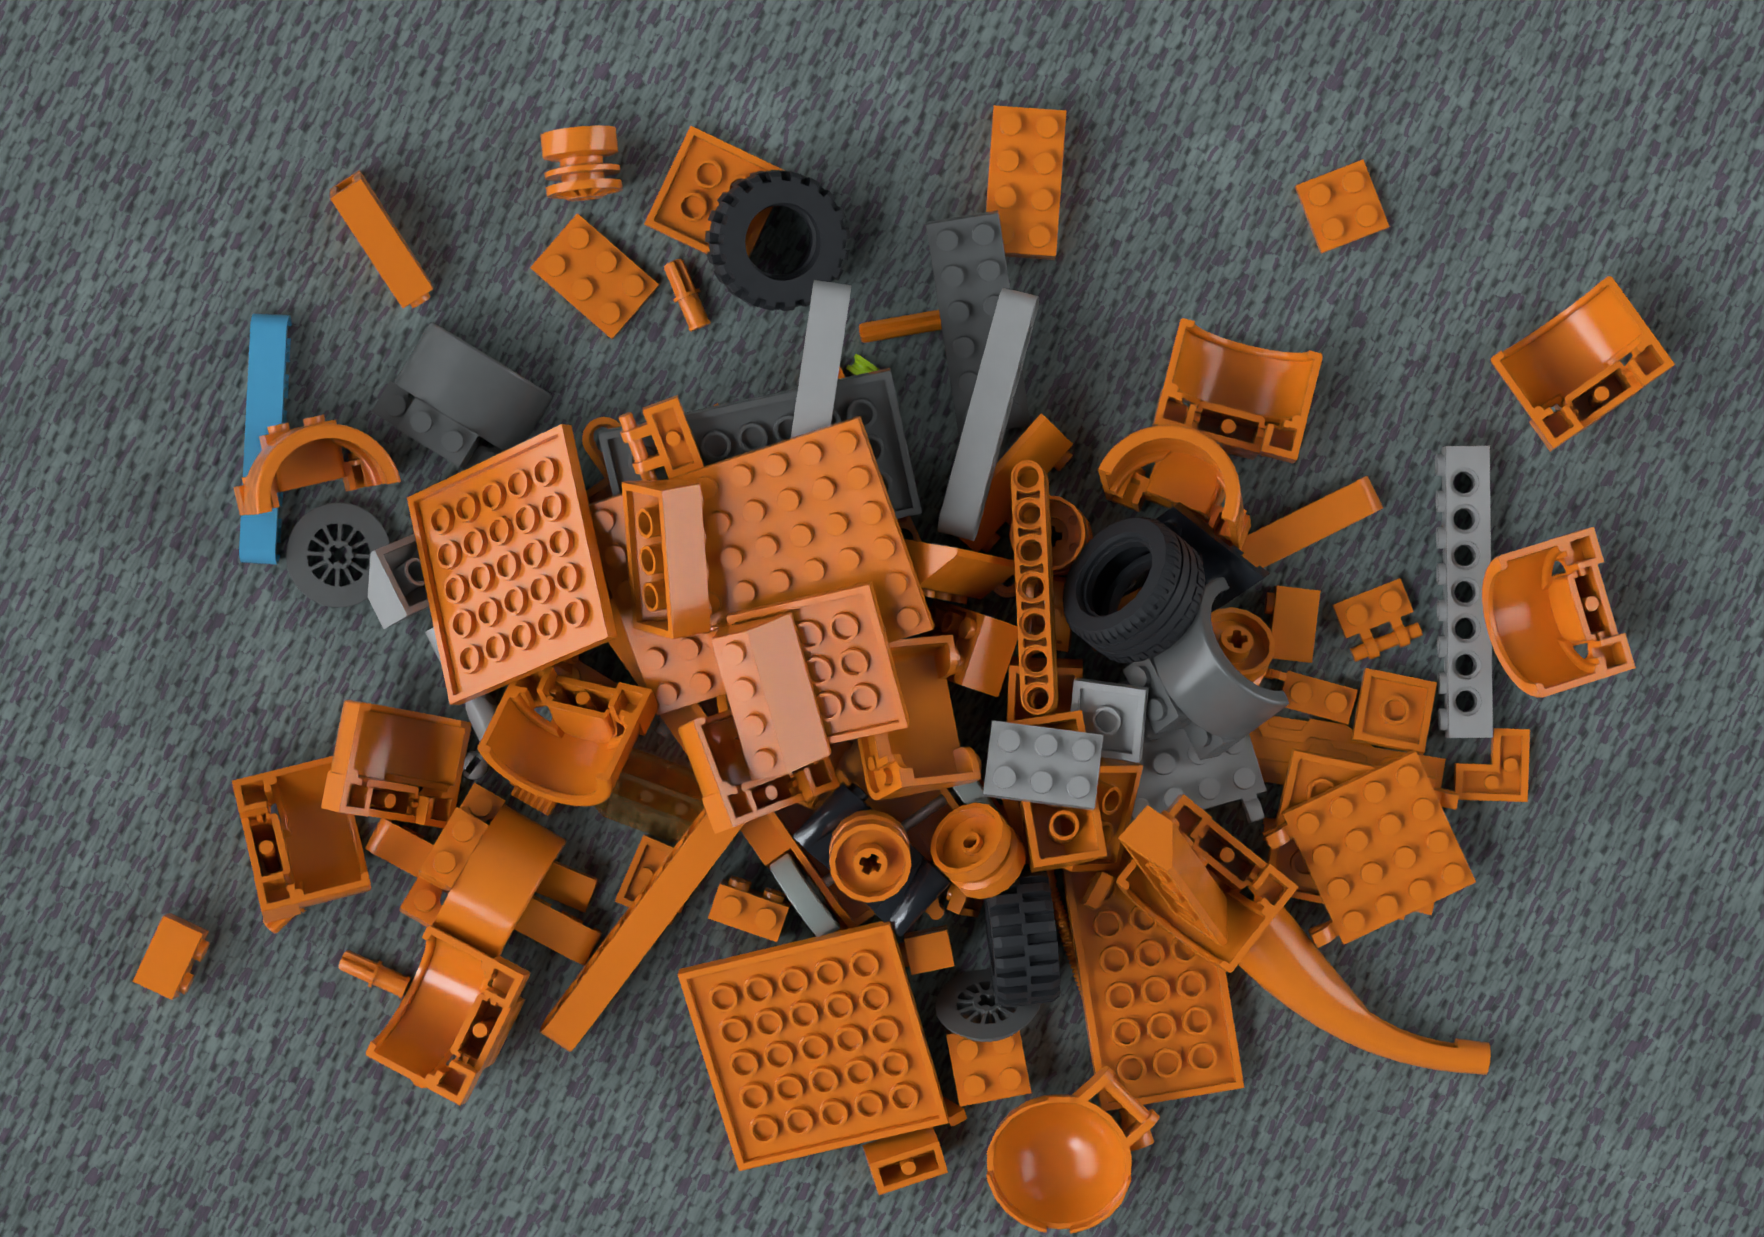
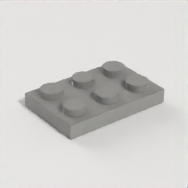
[983,721,1103,810]

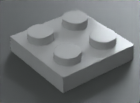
[1071,678,1149,763]

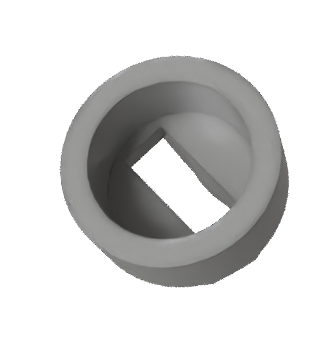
[462,751,488,780]

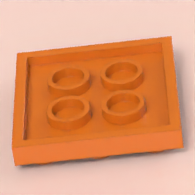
[644,126,785,258]

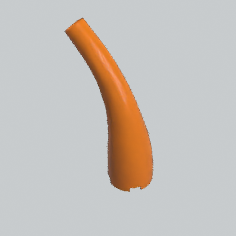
[1238,906,1491,1075]

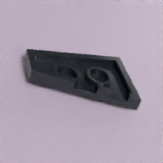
[1156,502,1270,612]

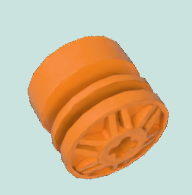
[540,125,623,201]
[1009,495,1093,577]

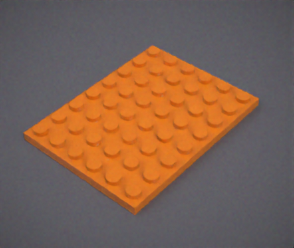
[589,416,935,715]

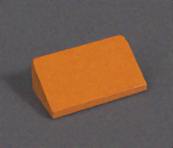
[536,861,599,913]

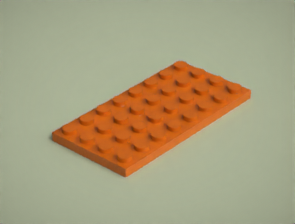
[1061,847,1245,1111]

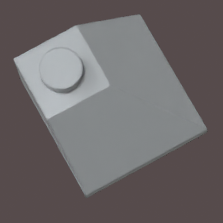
[368,534,430,629]

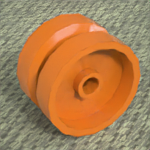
[1211,607,1275,686]
[930,802,1026,899]
[829,810,912,903]

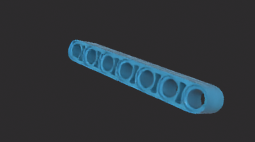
[239,313,292,565]

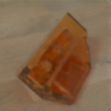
[594,748,704,842]

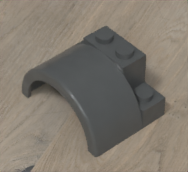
[371,322,553,470]
[1123,577,1289,760]

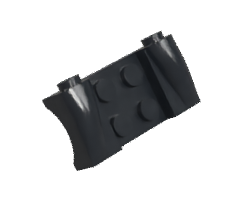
[792,782,951,937]

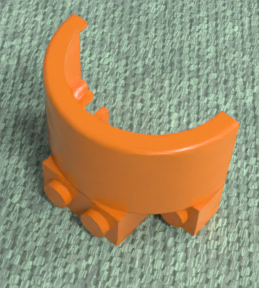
[1490,276,1675,452]
[1152,318,1323,464]
[233,414,401,515]
[1098,425,1251,550]
[1482,527,1636,698]
[477,666,659,806]
[321,700,472,828]
[678,709,840,834]
[232,756,372,923]
[400,783,566,958]
[1116,794,1298,973]
[365,926,531,1106]

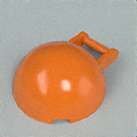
[986,1066,1160,1234]

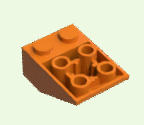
[921,599,1018,697]

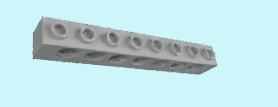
[1435,446,1493,738]

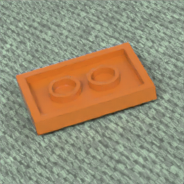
[530,213,660,340]

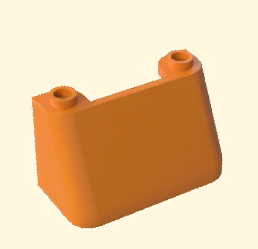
[857,635,982,800]

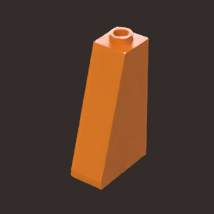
[329,170,433,308]

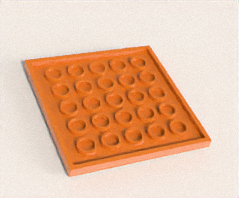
[407,424,618,705]
[677,921,949,1171]

